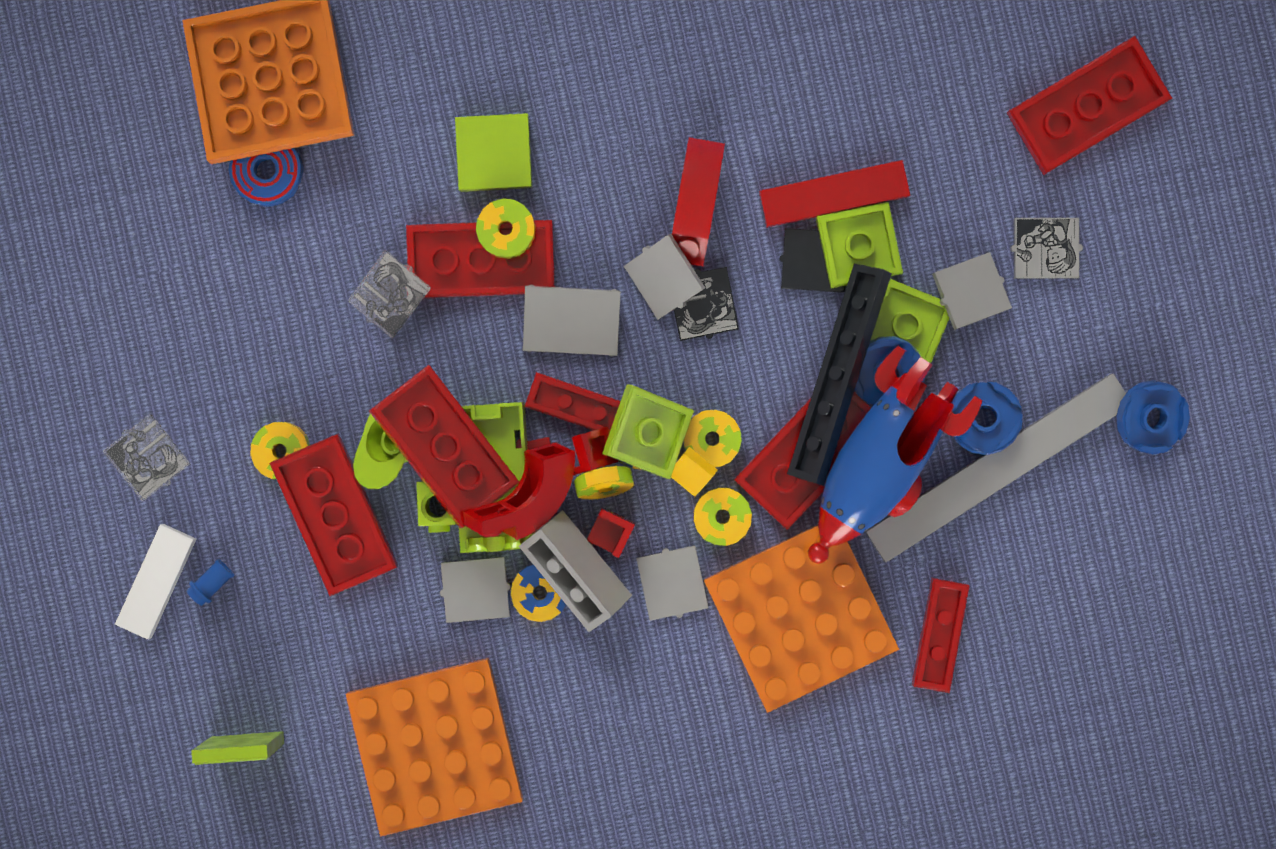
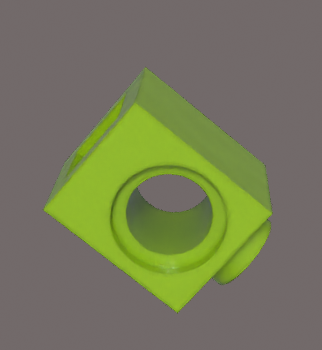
[416,481,456,533]

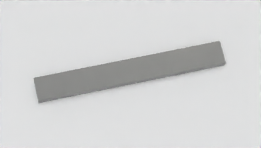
[865,373,1126,562]

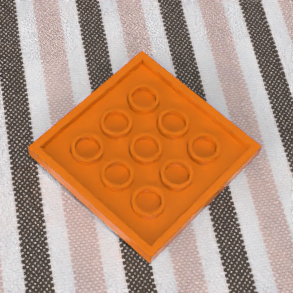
[182,0,355,165]
[703,525,900,713]
[345,658,523,837]

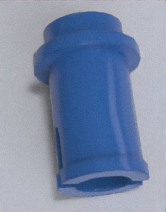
[186,559,235,606]

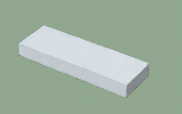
[115,524,196,639]

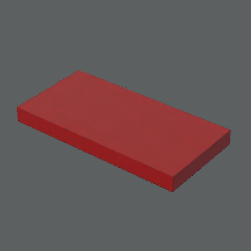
[1007,36,1172,175]
[406,220,555,299]
[369,365,519,528]
[733,392,871,530]
[269,433,398,596]

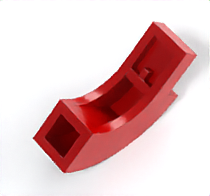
[672,137,725,267]
[463,442,575,540]

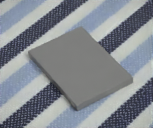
[523,285,621,357]

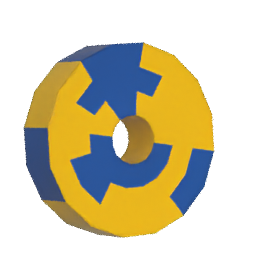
[511,564,566,622]

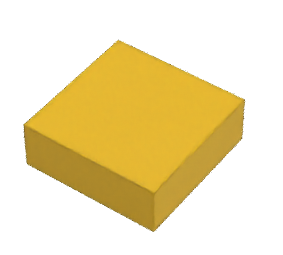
[671,447,718,496]

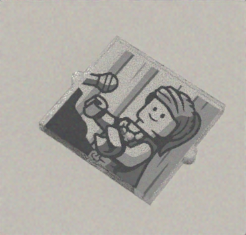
[347,250,431,338]
[103,414,191,501]

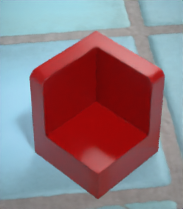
[572,426,618,475]
[587,507,635,558]

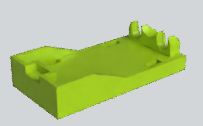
[459,402,533,553]

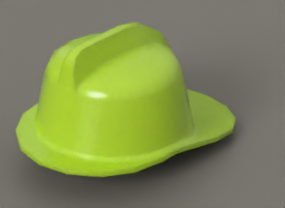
[353,414,408,489]

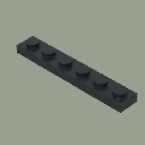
[787,263,892,486]

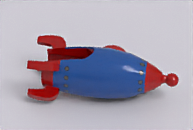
[807,346,982,564]

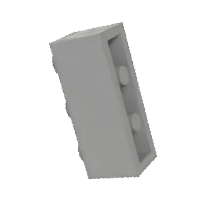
[519,510,632,632]

